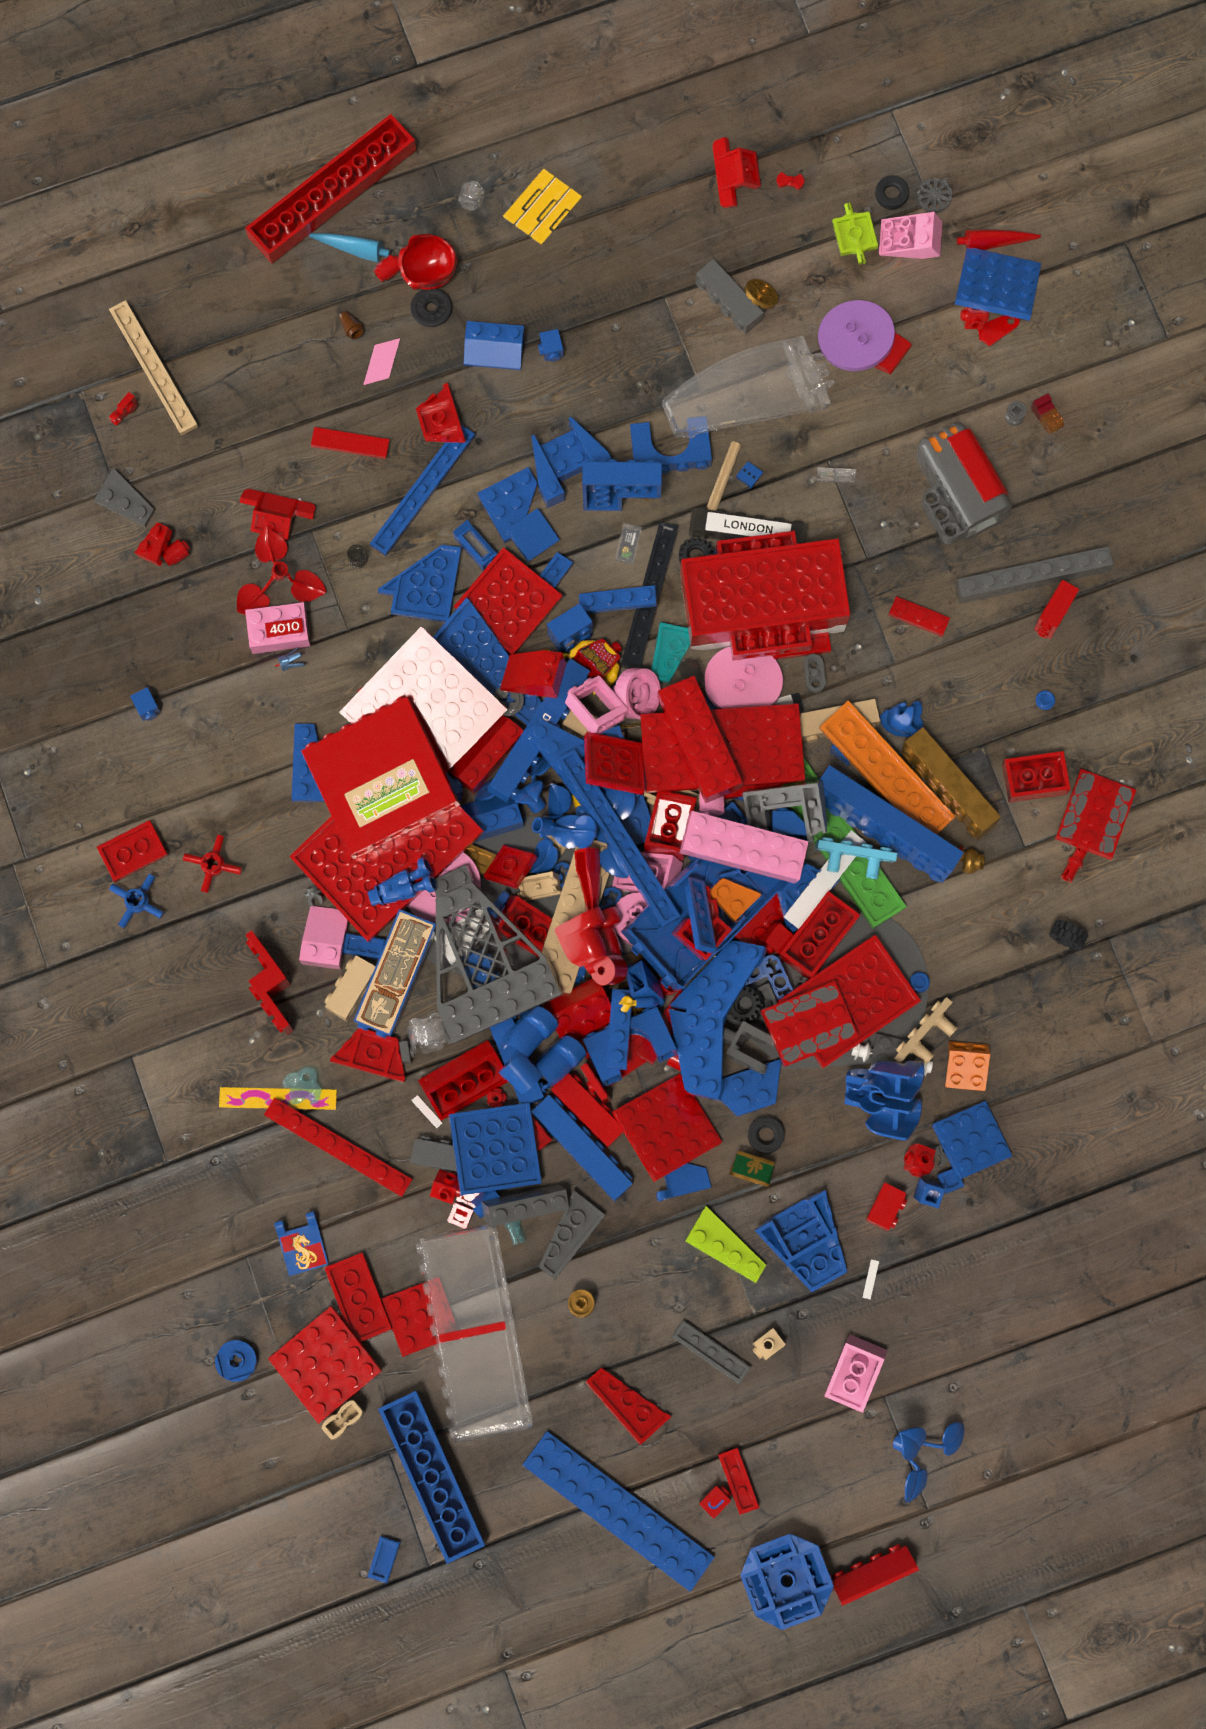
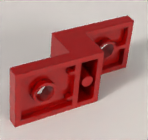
[245,930,294,1036]

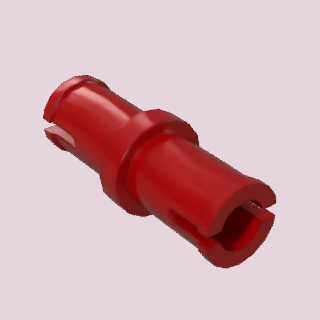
[1061,847,1088,883]

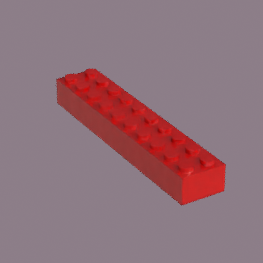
[245,114,416,264]

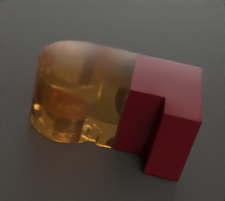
[1031,393,1064,434]

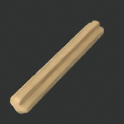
[707,441,741,513]

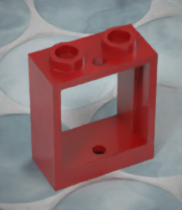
[1034,580,1079,639]

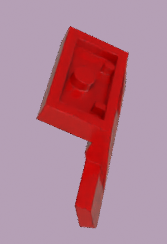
[712,137,761,208]
[239,489,315,540]

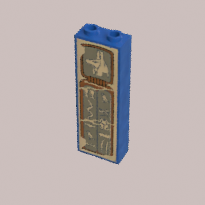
[354,909,436,1038]

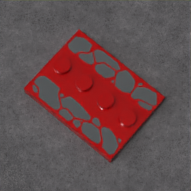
[1055,769,1136,860]
[761,981,859,1067]

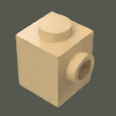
[752,1328,786,1360]

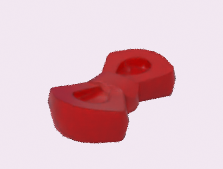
[776,172,805,190]

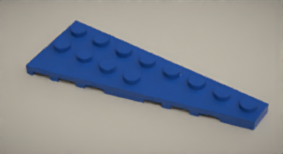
[433,598,542,725]

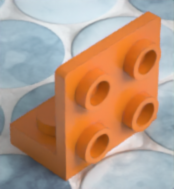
[945,1041,990,1091]

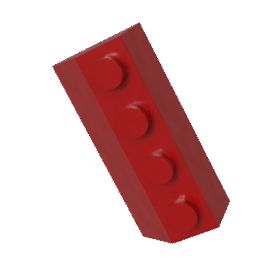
[447,715,524,795]
[418,1040,509,1121]
[832,1544,919,1606]

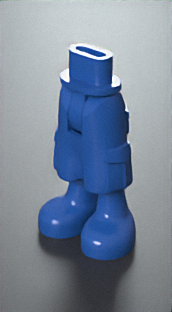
[368,857,437,906]

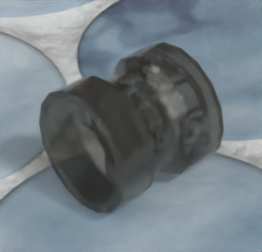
[347,544,368,569]

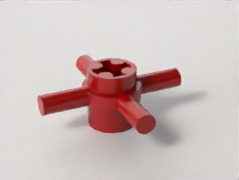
[183,835,242,893]

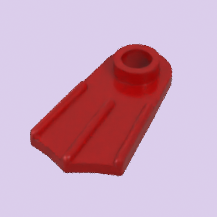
[977,315,1020,347]

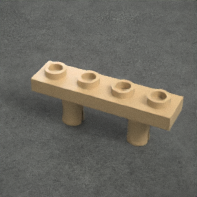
[894,997,957,1065]

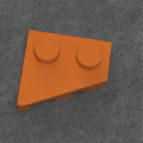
[710,878,761,921]

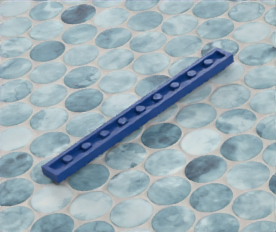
[557,749,680,928]

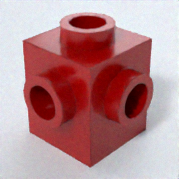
[960,307,989,329]
[903,1143,936,1177]
[430,1169,460,1204]

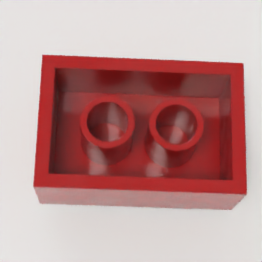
[1002,751,1070,803]
[542,978,611,1040]

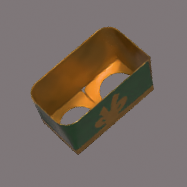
[729,1150,775,1187]

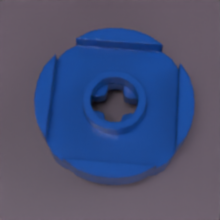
[215,1340,257,1382]

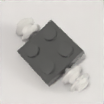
[851,1034,933,1076]

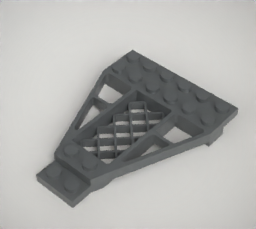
[435,865,563,1044]

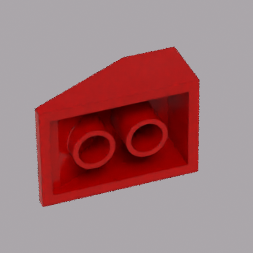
[500,650,566,698]
[644,792,697,861]
[495,895,552,959]

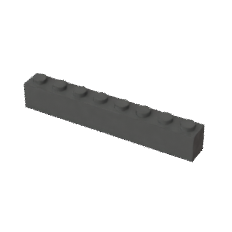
[955,546,1114,604]

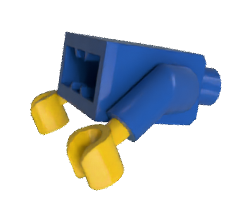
[619,960,665,1012]

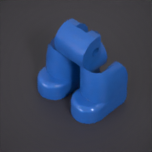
[498,1006,586,1096]
[844,1060,924,1141]

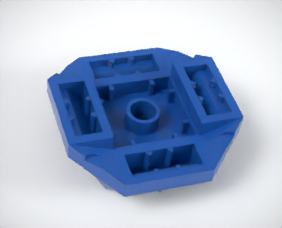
[740,1533,835,1630]

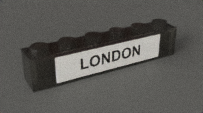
[689,507,808,544]

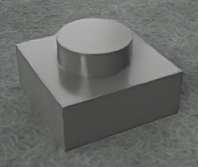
[399,1041,415,1065]

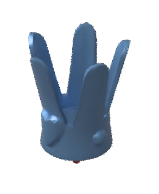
[275,647,305,671]

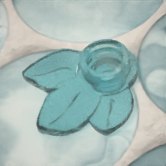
[282,1067,321,1105]

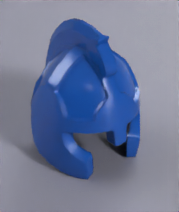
[879,701,924,737]

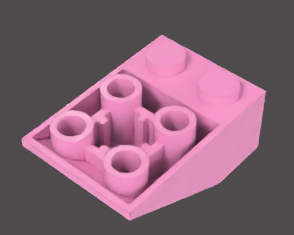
[879,212,943,259]

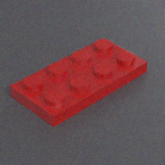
[324,1253,392,1342]

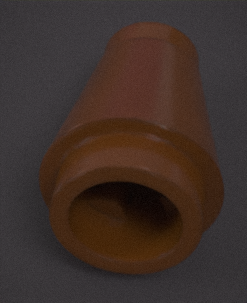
[339,311,364,340]

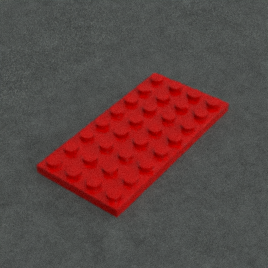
[640,704,805,793]

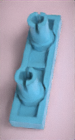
[815,837,897,879]

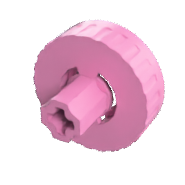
[612,668,661,720]
[614,892,647,945]

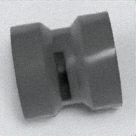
[1005,401,1027,426]

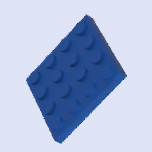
[955,248,1041,321]
[448,1103,542,1196]

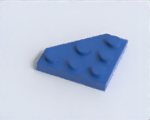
[477,467,537,544]

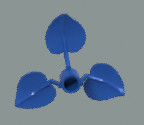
[475,756,551,813]
[531,783,597,873]
[551,789,635,878]
[893,1422,964,1502]

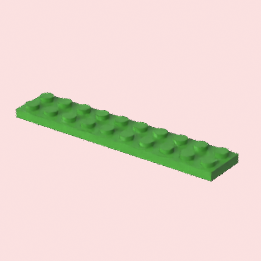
[782,757,907,929]

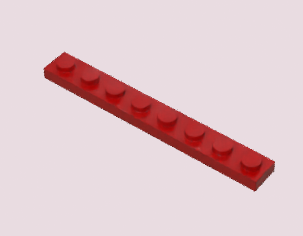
[264,1098,413,1197]

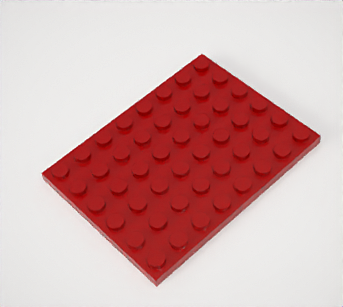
[289,805,484,942]

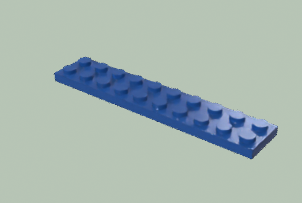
[522,1432,715,1592]

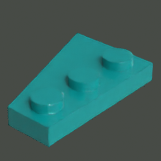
[651,622,690,684]

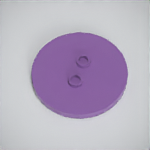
[818,300,895,371]

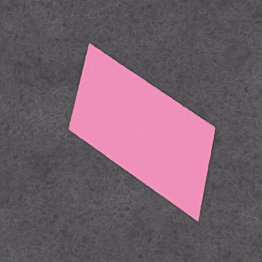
[364,338,400,385]

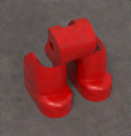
[555,907,628,986]

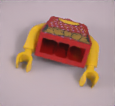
[563,639,622,701]

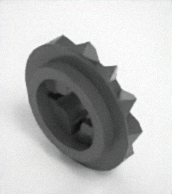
[494,687,524,716]

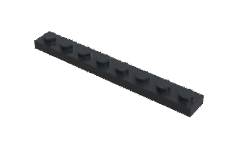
[620,521,678,669]

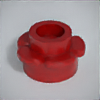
[487,1088,507,1108]

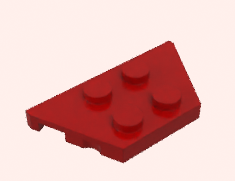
[416,383,466,443]
[330,1028,405,1083]

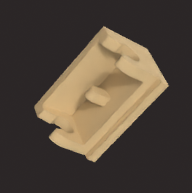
[517,871,561,901]

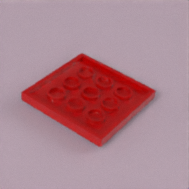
[453,547,563,654]
[612,1074,722,1182]
[268,1306,383,1424]

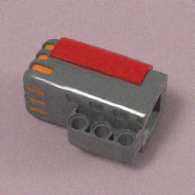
[916,422,1012,544]

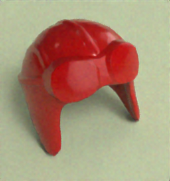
[398,234,457,290]

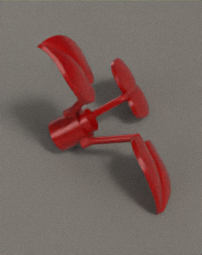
[236,527,326,615]

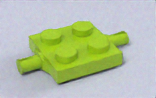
[832,202,878,265]

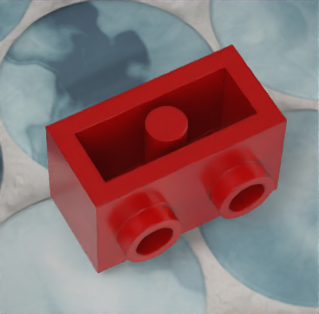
[865,1182,908,1232]

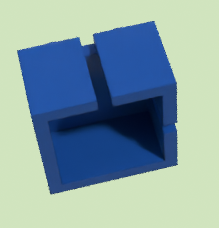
[547,603,593,653]

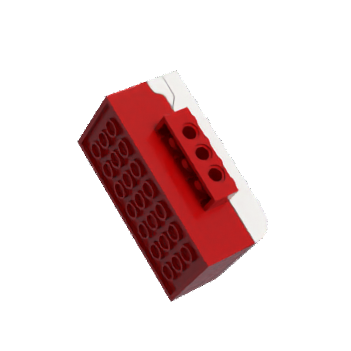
[680,531,850,661]

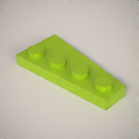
[685,1206,766,1283]

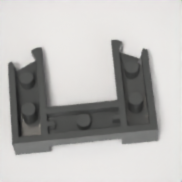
[743,781,827,843]

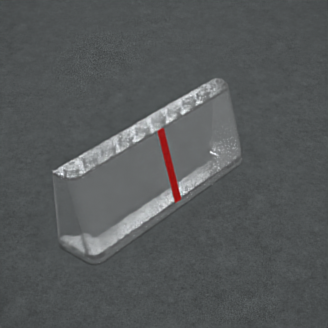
[416,1224,532,1444]

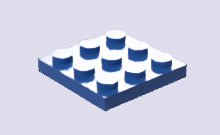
[932,1101,1012,1181]

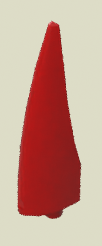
[956,229,1041,250]
[574,847,601,911]

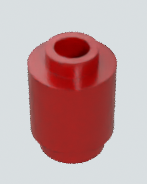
[373,255,401,282]
[161,539,190,567]

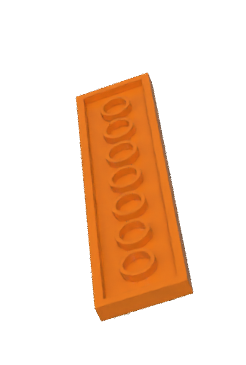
[819,701,955,835]

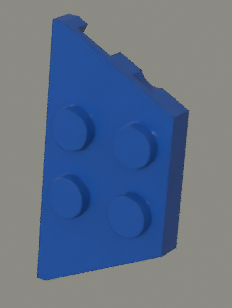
[777,863,839,933]
[721,1059,781,1117]

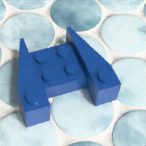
[532,417,612,508]

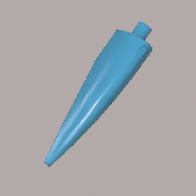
[309,233,391,263]

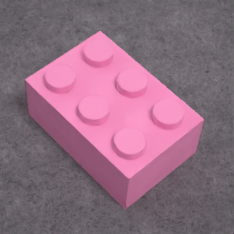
[245,602,310,654]

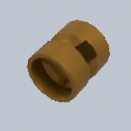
[568,1290,595,1318]

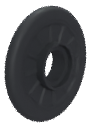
[410,288,452,327]

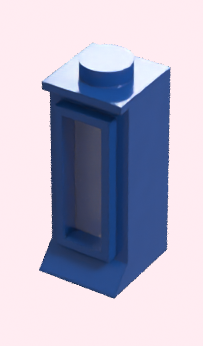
[453,520,497,571]

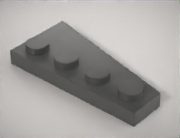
[539,1190,605,1280]

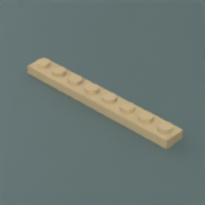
[109,300,198,436]

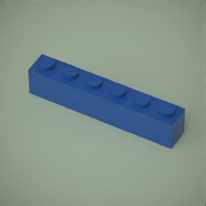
[531,1095,633,1202]

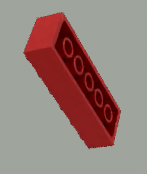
[657,676,743,804]

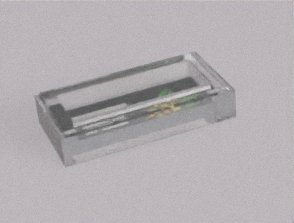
[816,467,856,483]
[615,523,642,565]

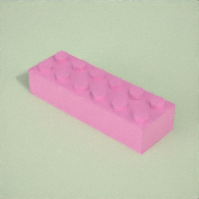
[679,811,809,883]

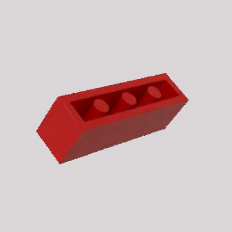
[551,1073,624,1149]

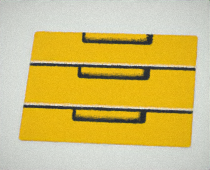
[503,169,582,244]

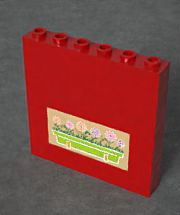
[301,697,461,859]

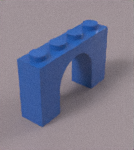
[630,416,712,474]
[583,1007,678,1087]

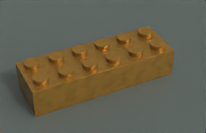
[901,727,1001,840]

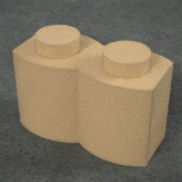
[322,1400,365,1440]

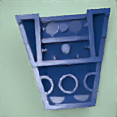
[754,1190,847,1292]

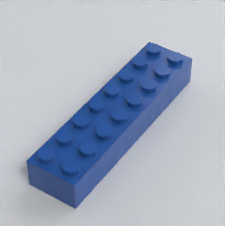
[819,765,964,883]
[378,1391,486,1564]

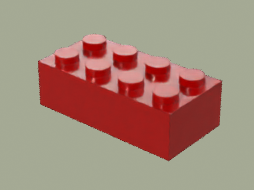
[779,891,860,979]

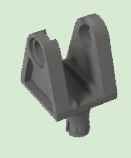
[723,1021,776,1075]

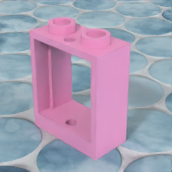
[565,676,628,734]

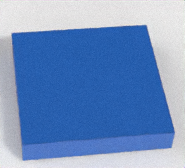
[505,508,560,562]

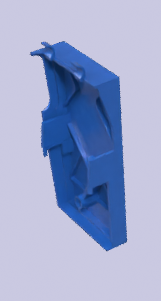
[620,821,786,990]

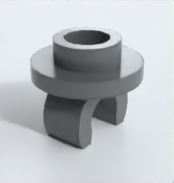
[304,885,325,906]

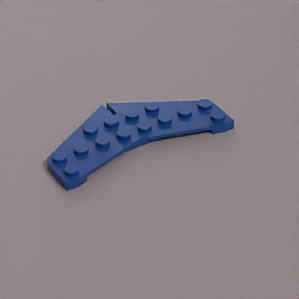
[669,941,767,1101]

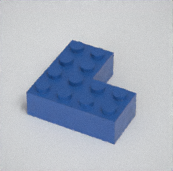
[582,459,662,511]

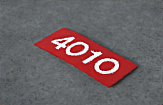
[265,618,303,638]

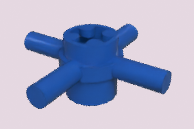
[109,874,164,929]

